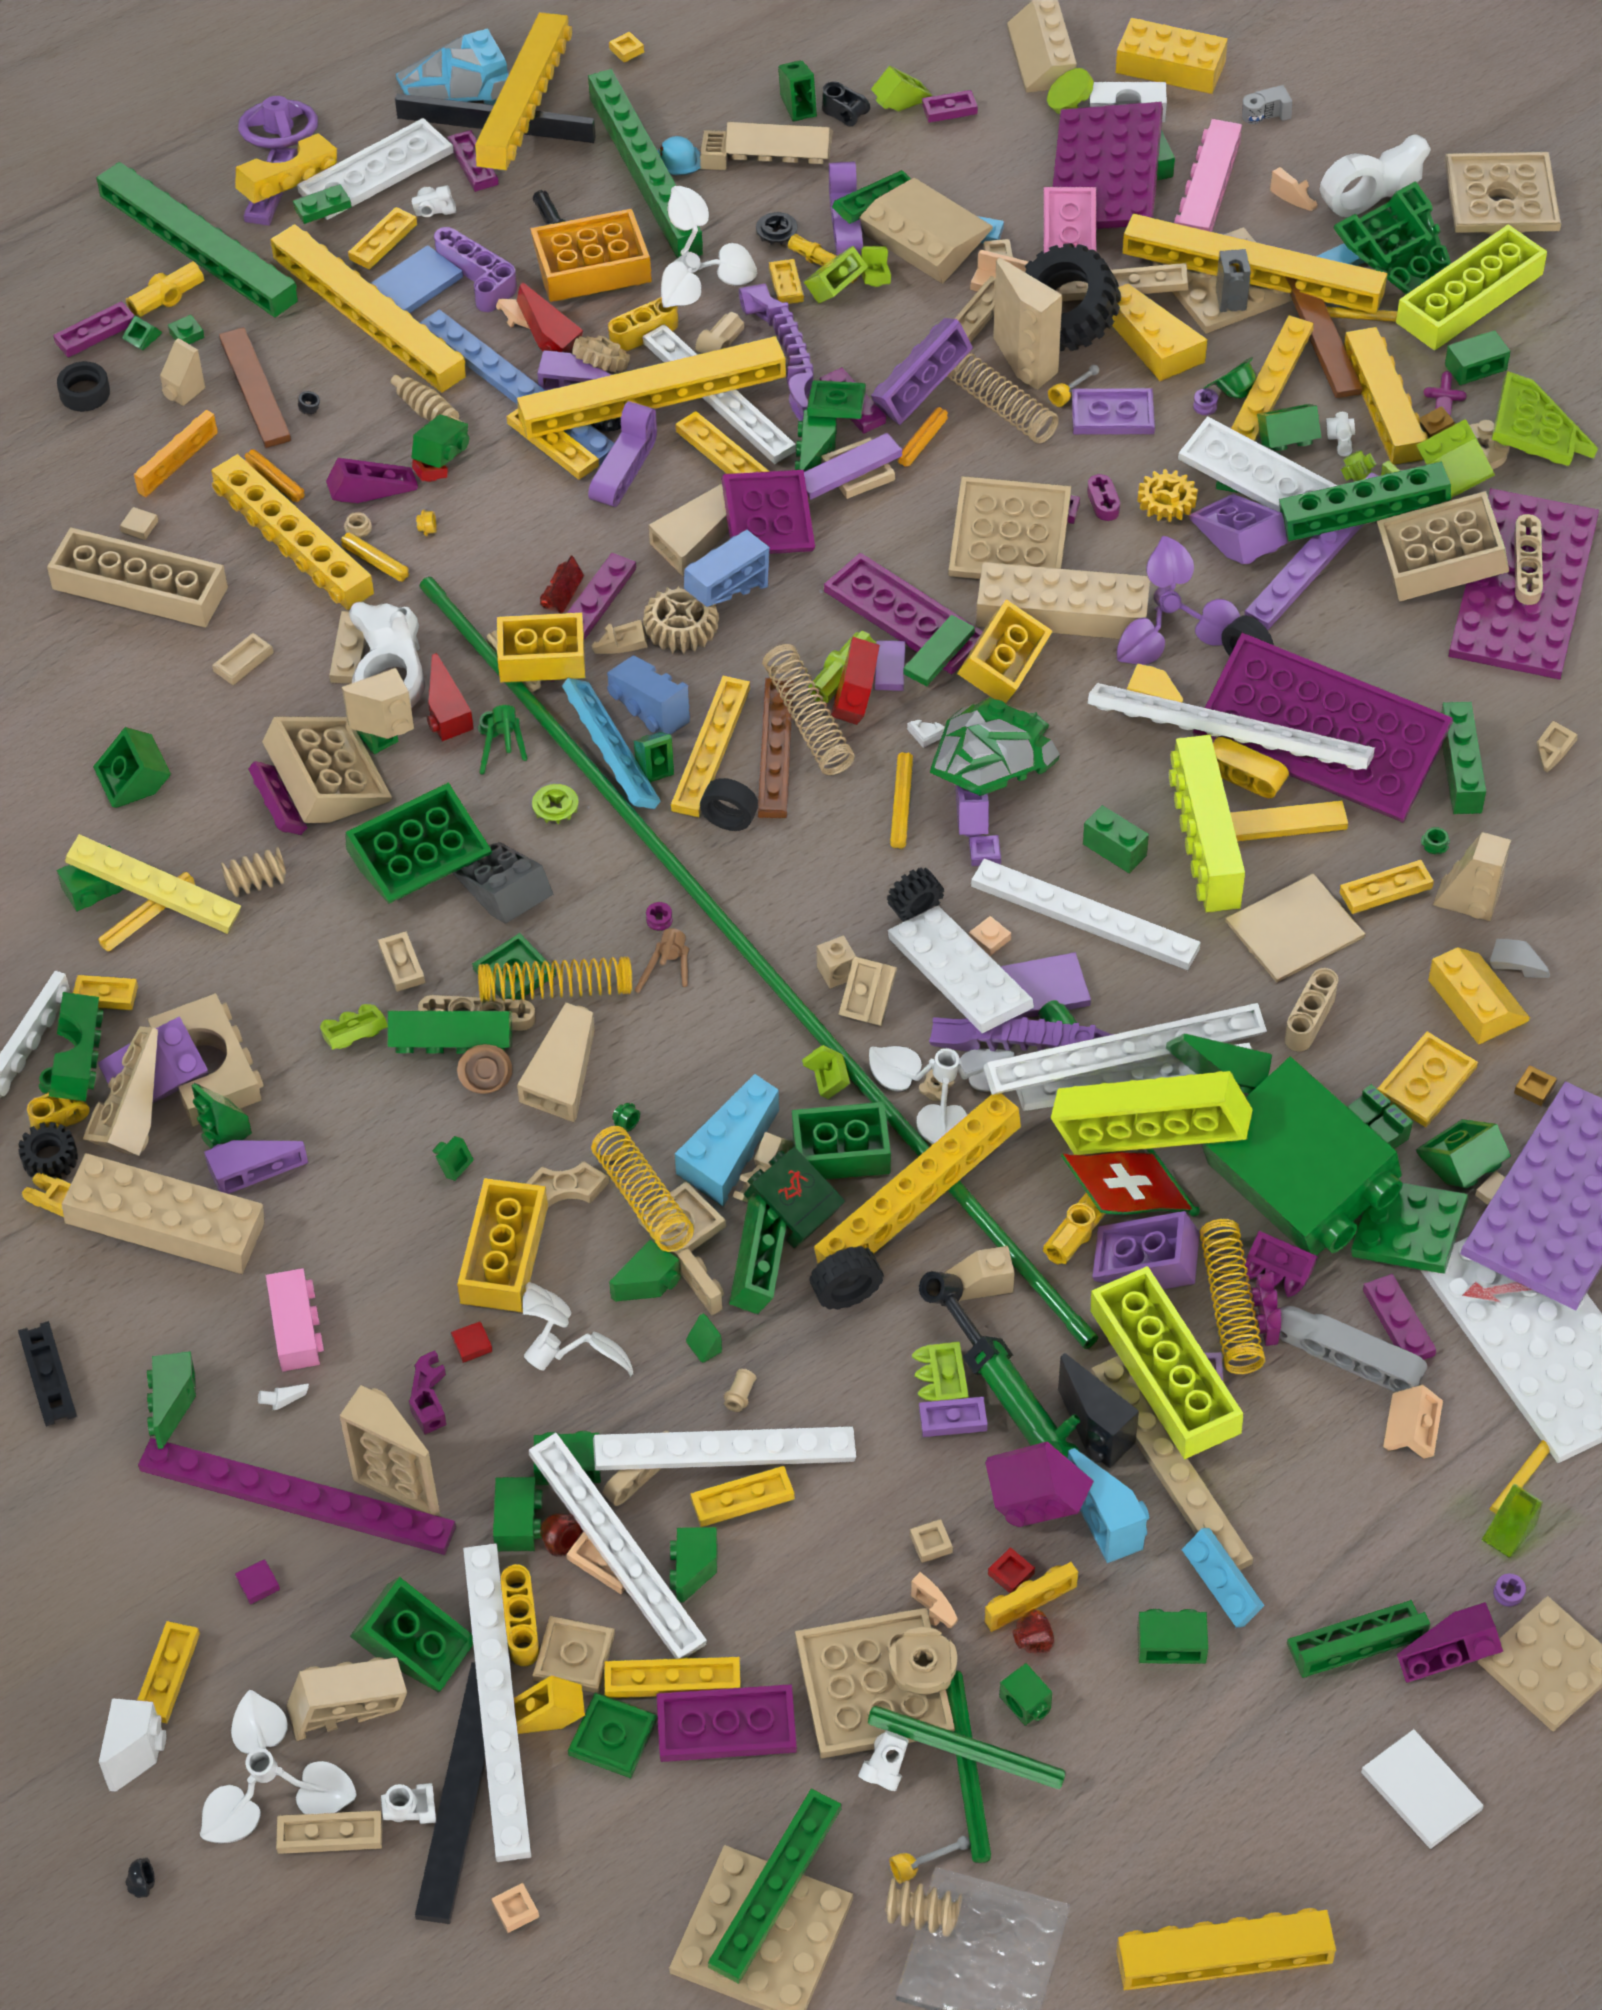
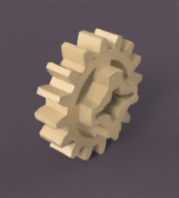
[572,336,630,372]

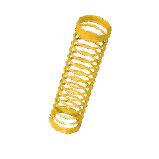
[478,956,632,1003]
[591,1126,694,1252]
[1199,1219,1265,1374]

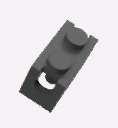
[1216,249,1251,312]

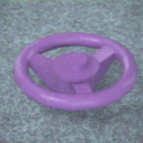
[238,96,318,148]

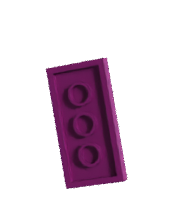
[656,1684,797,1762]

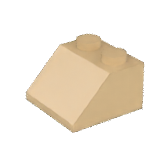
[342,668,414,739]

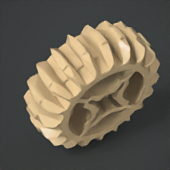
[643,585,719,654]

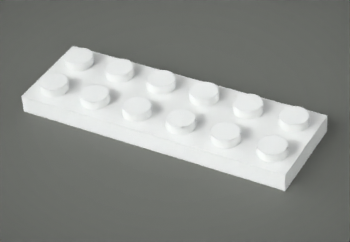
[297,118,453,220]
[1178,416,1337,512]
[888,906,1034,1033]

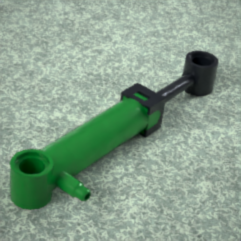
[919,1271,1080,1459]

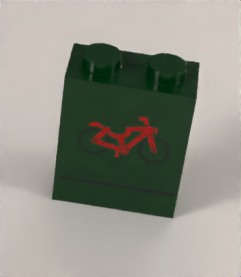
[743,1146,845,1249]

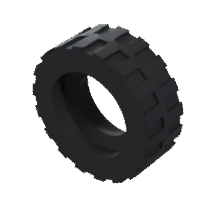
[809,1246,884,1310]

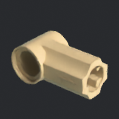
[696,312,744,354]

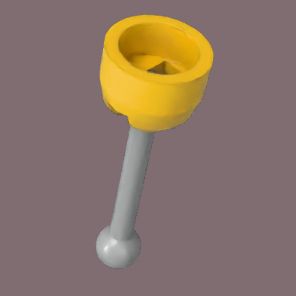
[1048,365,1099,407]
[889,1836,971,1884]

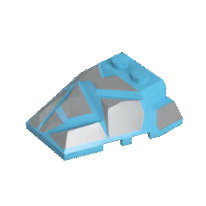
[396,28,509,105]

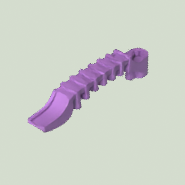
[739,283,813,421]
[929,1017,1114,1051]

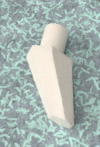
[258,1383,309,1410]

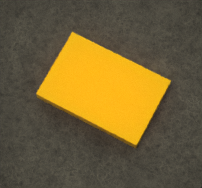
[1377,1031,1478,1128]

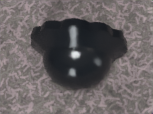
[125,1857,155,1898]

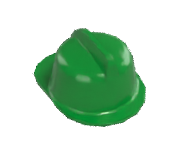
[1203,357,1256,399]

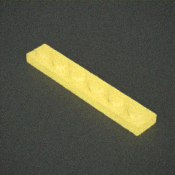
[65,834,241,934]

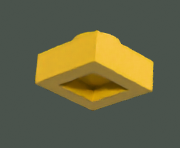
[609,32,644,63]

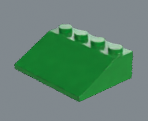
[345,782,492,904]

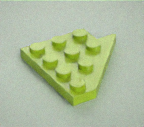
[1491,371,1598,466]

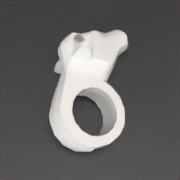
[1319,135,1431,217]
[349,602,425,708]

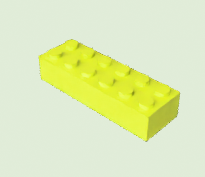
[1396,224,1547,351]
[1169,735,1245,912]
[1051,1071,1253,1155]
[1090,1266,1243,1459]

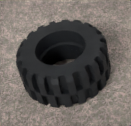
[1025,243,1121,351]

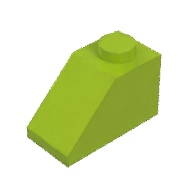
[871,65,933,112]
[803,246,868,304]

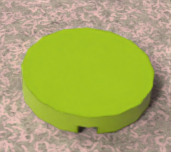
[1047,68,1094,114]

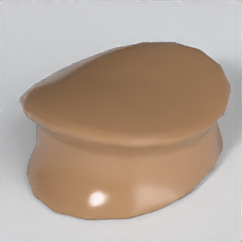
[457,1044,512,1094]

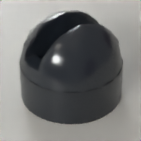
[298,391,320,415]

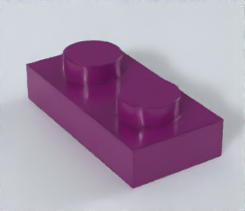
[922,90,978,123]

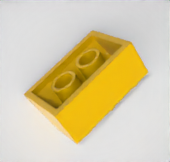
[1428,947,1530,1045]

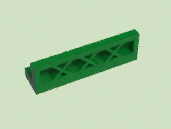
[1287,1600,1430,1678]

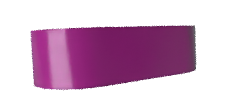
[1087,474,1120,521]

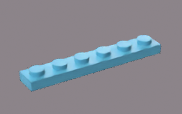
[562,678,661,809]

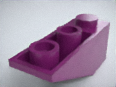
[1397,1602,1503,1683]

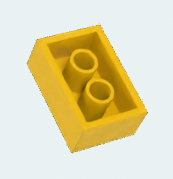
[957,599,1053,704]
[497,613,586,683]

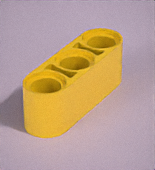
[608,297,679,351]
[1213,737,1289,798]
[501,1564,540,1666]

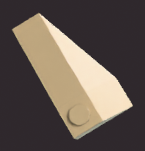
[83,1026,158,1156]

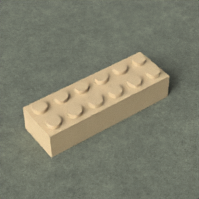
[47,527,228,628]
[976,562,1150,639]
[62,1153,264,1275]

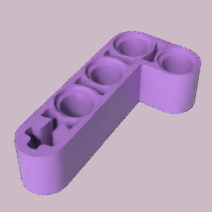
[829,161,863,256]
[434,227,517,312]
[588,401,657,507]

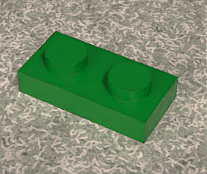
[293,184,352,224]

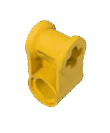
[27,1093,90,1130]

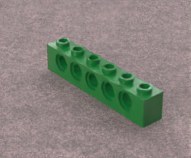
[1279,461,1451,541]

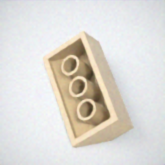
[1007,0,1077,93]
[726,122,833,164]

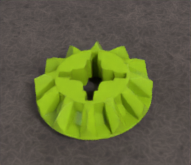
[532,784,579,824]

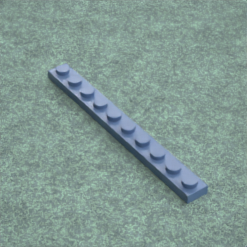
[419,309,614,466]

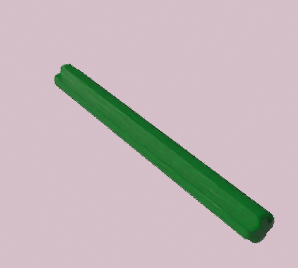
[946,1670,991,1863]
[868,1706,1066,1789]

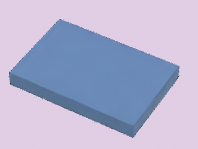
[370,245,463,313]

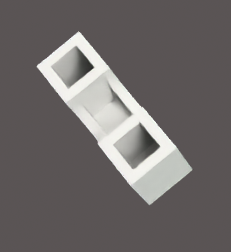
[1088,82,1167,122]

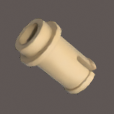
[724,1369,756,1412]

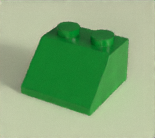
[93,727,171,808]
[1415,1119,1511,1188]

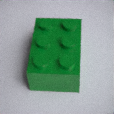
[792,1102,891,1180]

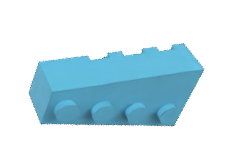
[675,1074,779,1207]

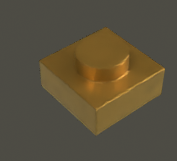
[1419,406,1455,438]
[1514,1065,1557,1107]

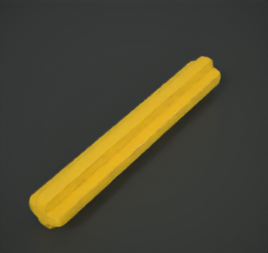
[890,752,913,849]
[98,872,195,952]

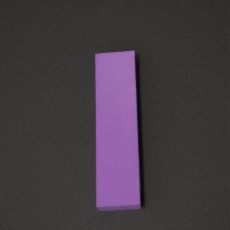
[244,148,298,225]
[804,433,902,500]

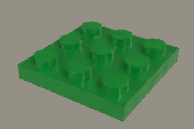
[1351,1183,1468,1274]

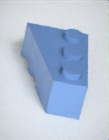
[684,529,770,607]
[607,655,690,735]

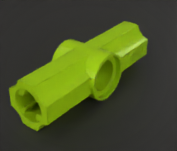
[808,631,876,703]

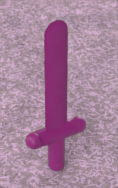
[1423,371,1467,417]

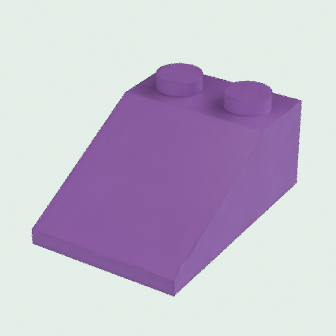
[1189,494,1288,564]
[98,1016,208,1104]
[1092,1211,1200,1289]

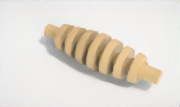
[391,375,462,422]

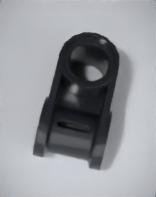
[822,81,870,127]

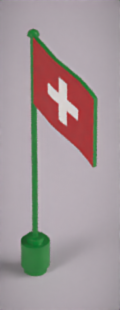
[1038,1000,1200,1217]

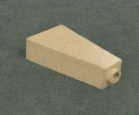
[649,484,729,576]
[517,1003,595,1122]

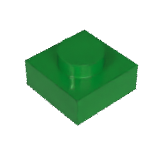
[168,315,205,344]

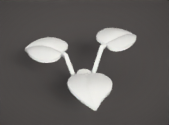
[661,186,757,308]
[869,1046,1014,1144]
[523,1282,633,1377]
[200,1690,357,1843]

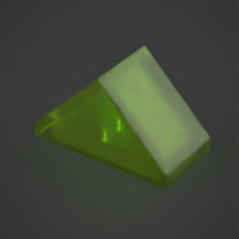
[1481,1484,1543,1558]

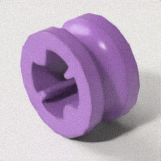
[1193,389,1218,415]
[1493,1573,1526,1607]

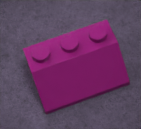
[985,1442,1094,1527]

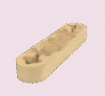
[1514,514,1543,605]
[418,995,536,1031]

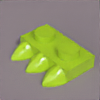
[320,1004,388,1050]
[912,1342,969,1402]

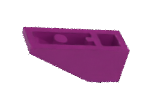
[326,458,418,503]

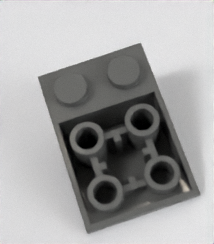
[453,842,554,924]

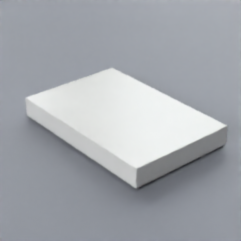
[1361,1729,1483,1849]

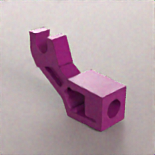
[409,1350,447,1435]

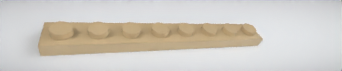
[1091,1356,1253,1570]

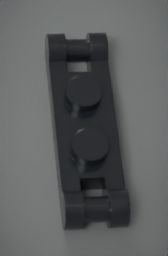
[18,1321,77,1427]

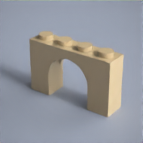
[148,993,264,1126]

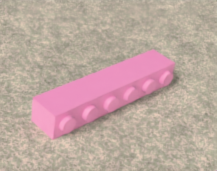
[1174,119,1242,232]

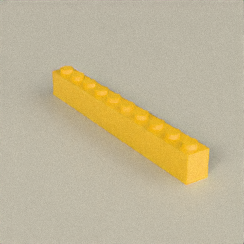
[475,12,572,170]
[1122,214,1387,314]
[270,224,466,393]
[517,336,786,439]

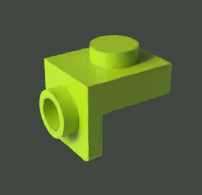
[861,246,891,287]
[802,1045,850,1099]

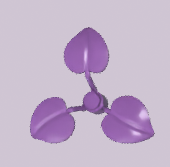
[1117,536,1240,665]

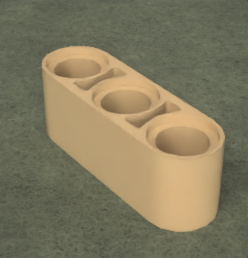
[1285,968,1338,1052]

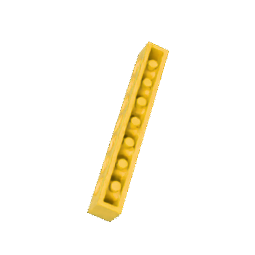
[211,454,374,610]
[814,1093,1021,1263]

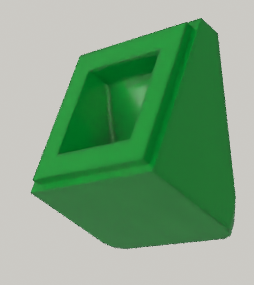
[122,316,162,350]
[686,1313,722,1363]

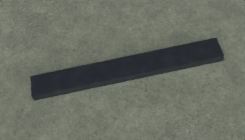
[395,93,596,143]
[415,1662,486,1924]

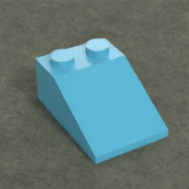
[1068,1448,1149,1563]

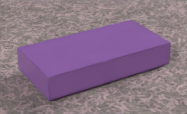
[875,640,905,691]

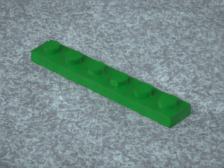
[708,1788,842,1984]

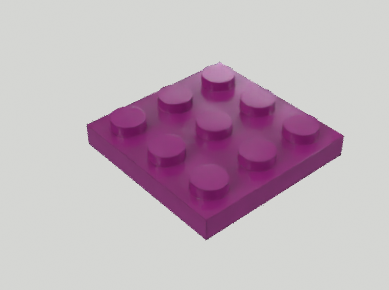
[721,470,815,554]

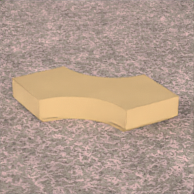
[526,1161,609,1207]

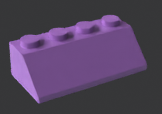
[871,318,973,425]

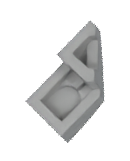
[1490,939,1550,978]

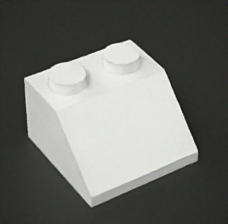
[99,1699,166,1792]

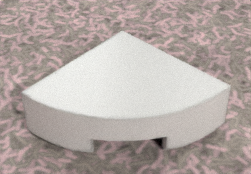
[907,720,945,748]

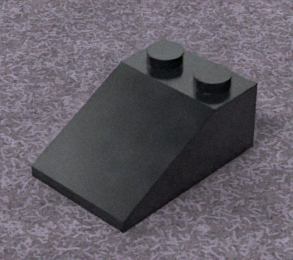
[1058,1353,1139,1468]

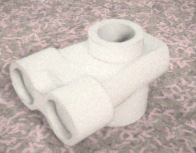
[412,185,456,217]
[1326,412,1355,457]
[858,1731,909,1791]
[381,1783,436,1824]

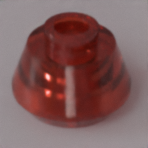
[540,1513,583,1557]
[1012,1608,1054,1653]

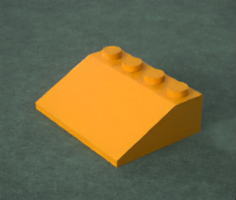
[530,209,652,302]

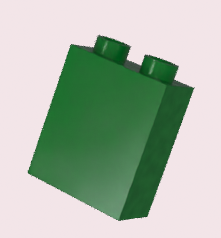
[1201,1056,1403,1256]

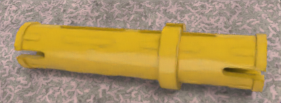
[788,233,859,283]

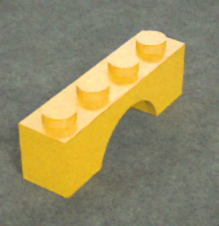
[235,133,337,204]

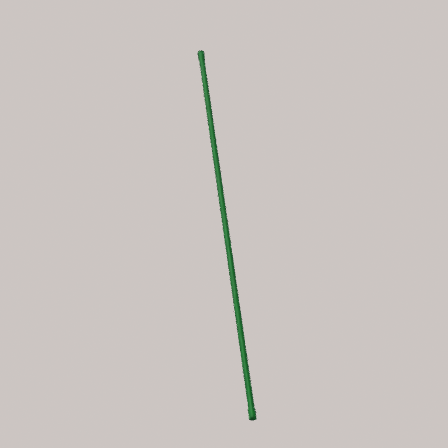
[419,576,1099,1349]

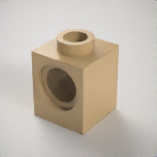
[817,935,856,989]

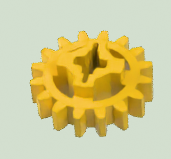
[1137,469,1198,522]

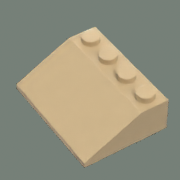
[859,178,993,284]
[993,257,1062,390]
[1377,491,1509,602]
[262,717,392,823]
[340,1385,440,1517]

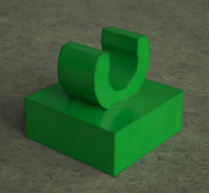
[432,1136,474,1181]

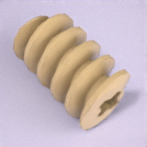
[221,847,286,897]
[885,1877,962,1937]

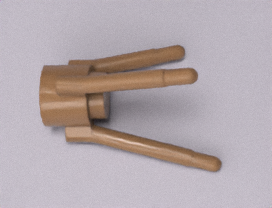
[635,928,689,993]

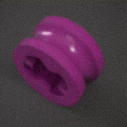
[646,902,673,931]

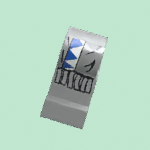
[1242,85,1292,124]

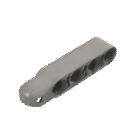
[1279,1306,1428,1392]

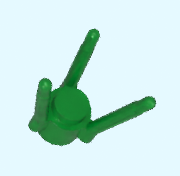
[479,705,528,775]

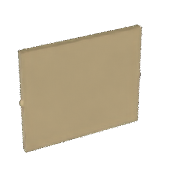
[1225,874,1365,983]

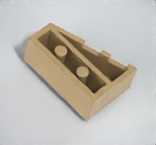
[1433,832,1511,921]
[286,1657,407,1741]

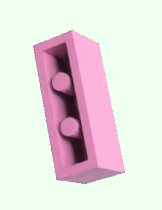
[266,1268,324,1372]

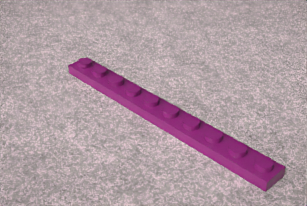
[138,1437,456,1555]

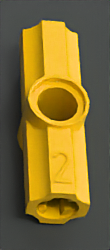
[126,261,204,318]
[1043,1193,1106,1265]

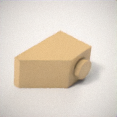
[160,338,205,406]
[945,1246,1014,1301]

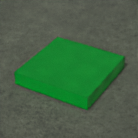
[807,380,866,419]
[472,933,557,1000]
[568,1692,658,1779]

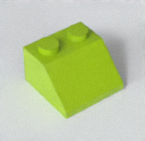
[1416,419,1495,498]

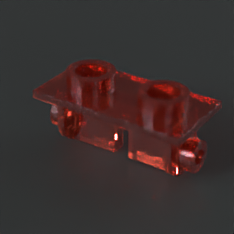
[540,555,584,614]

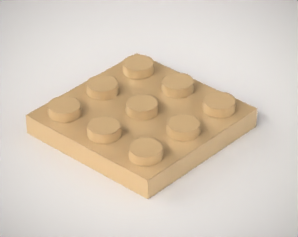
[1477,1596,1602,1732]

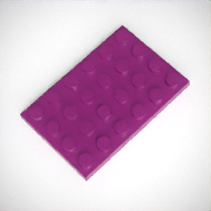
[1052,101,1163,229]

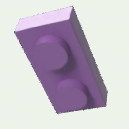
[919,1397,987,1437]

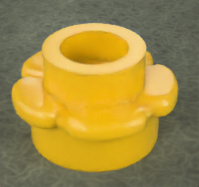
[416,509,437,536]

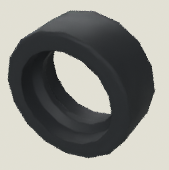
[57,361,110,412]
[700,778,758,831]

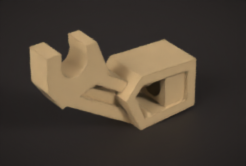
[733,1132,794,1202]

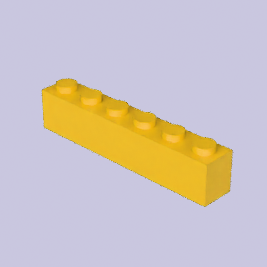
[1344,327,1428,465]
[1116,1908,1336,1991]

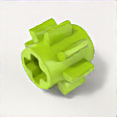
[1340,450,1376,482]

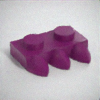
[1245,1231,1318,1297]
[1251,1271,1281,1346]

